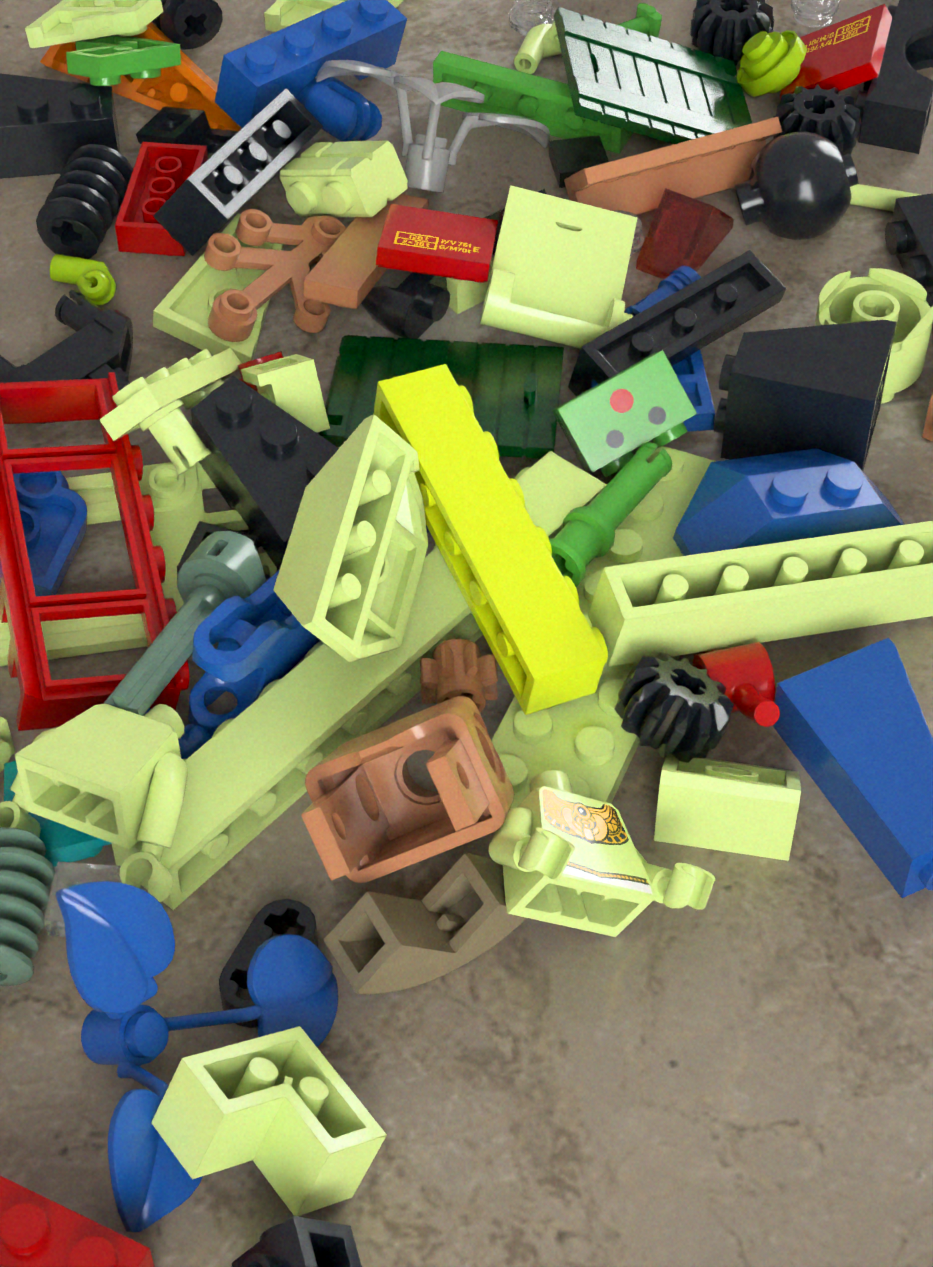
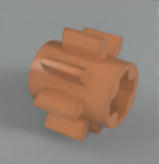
[420,639,498,713]

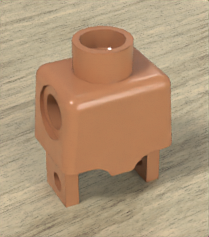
[301,696,514,884]

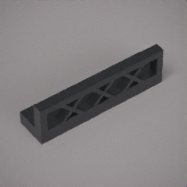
[568,250,786,396]

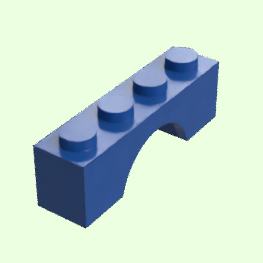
[215,0,407,128]

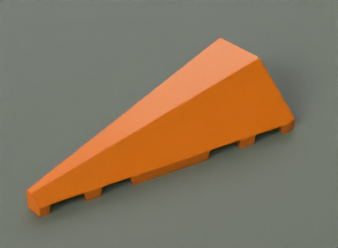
[40,22,242,131]

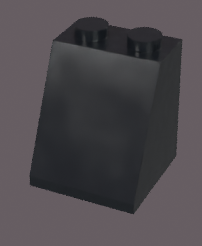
[714,320,897,471]

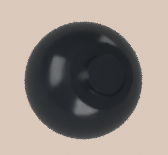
[734,132,859,240]

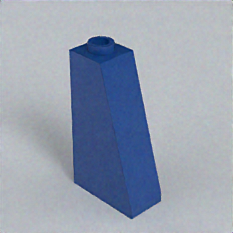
[772,637,933,898]

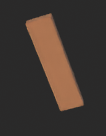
[303,194,429,309]

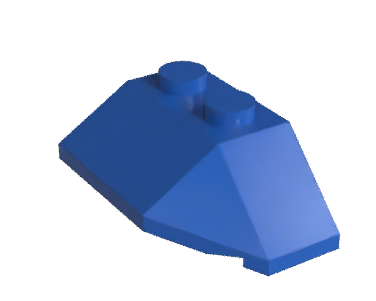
[673,448,905,556]

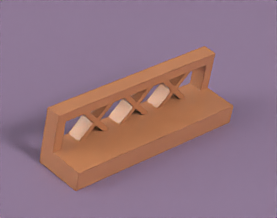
[564,117,782,216]

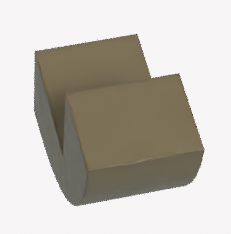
[324,853,526,994]

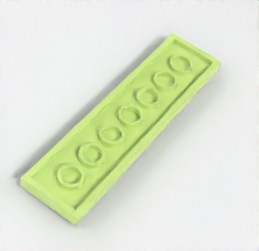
[491,441,716,809]

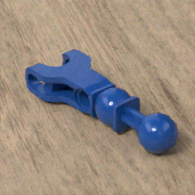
[188,526,430,737]

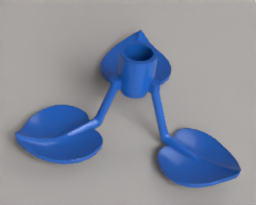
[55,881,338,1232]

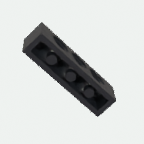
[153,88,323,256]

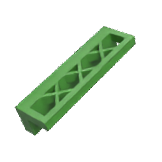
[433,51,634,154]

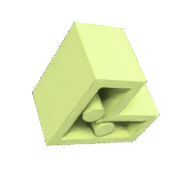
[151,1026,387,1216]

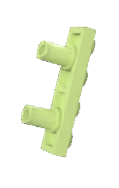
[100,348,242,475]

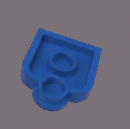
[0,471,87,596]

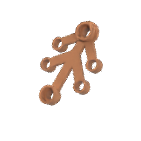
[204,209,346,342]

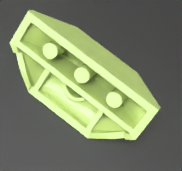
[273,414,428,662]

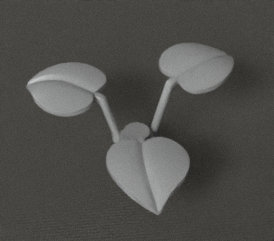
[316,60,550,193]

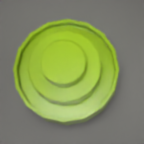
[736,30,807,97]

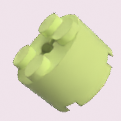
[814,268,933,404]

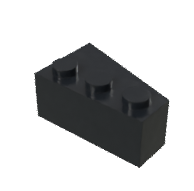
[0,73,120,179]
[191,376,339,571]

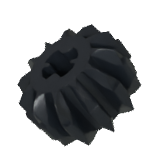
[690,0,774,66]
[773,84,861,156]
[614,653,734,763]

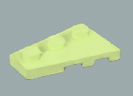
[153,213,284,363]

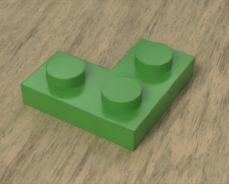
[66,34,181,86]

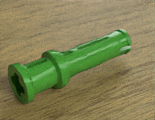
[549,442,672,587]

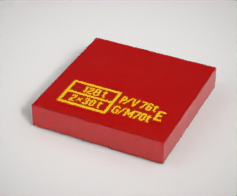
[779,4,892,98]
[376,204,498,283]

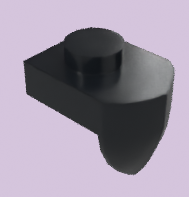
[361,272,450,339]

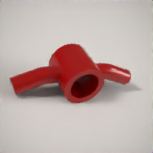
[692,642,780,727]

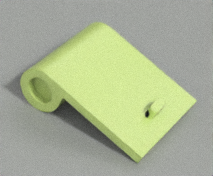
[480,185,638,349]

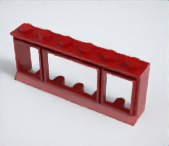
[0,372,190,731]

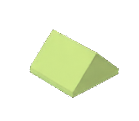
[654,754,801,861]

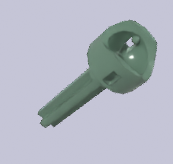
[104,531,266,716]

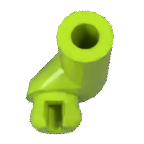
[50,254,117,306]

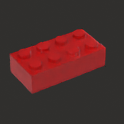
[115,142,208,256]

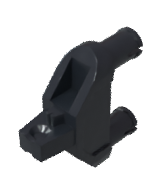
[0,290,133,424]

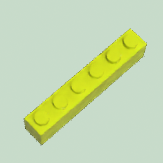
[373,364,608,715]

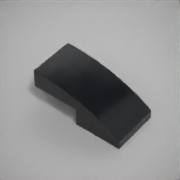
[136,107,239,159]

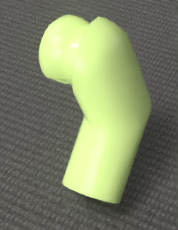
[514,21,562,74]

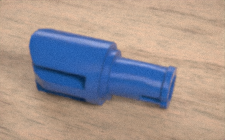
[296,77,382,142]

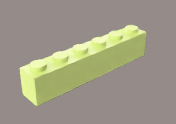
[588,521,933,667]

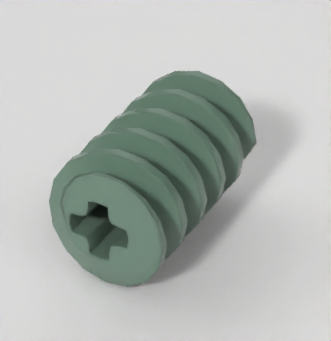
[0,827,56,986]

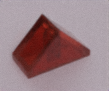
[636,188,734,279]

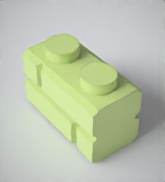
[279,140,408,217]

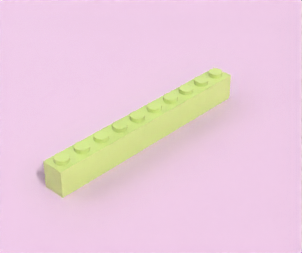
[111,451,607,910]

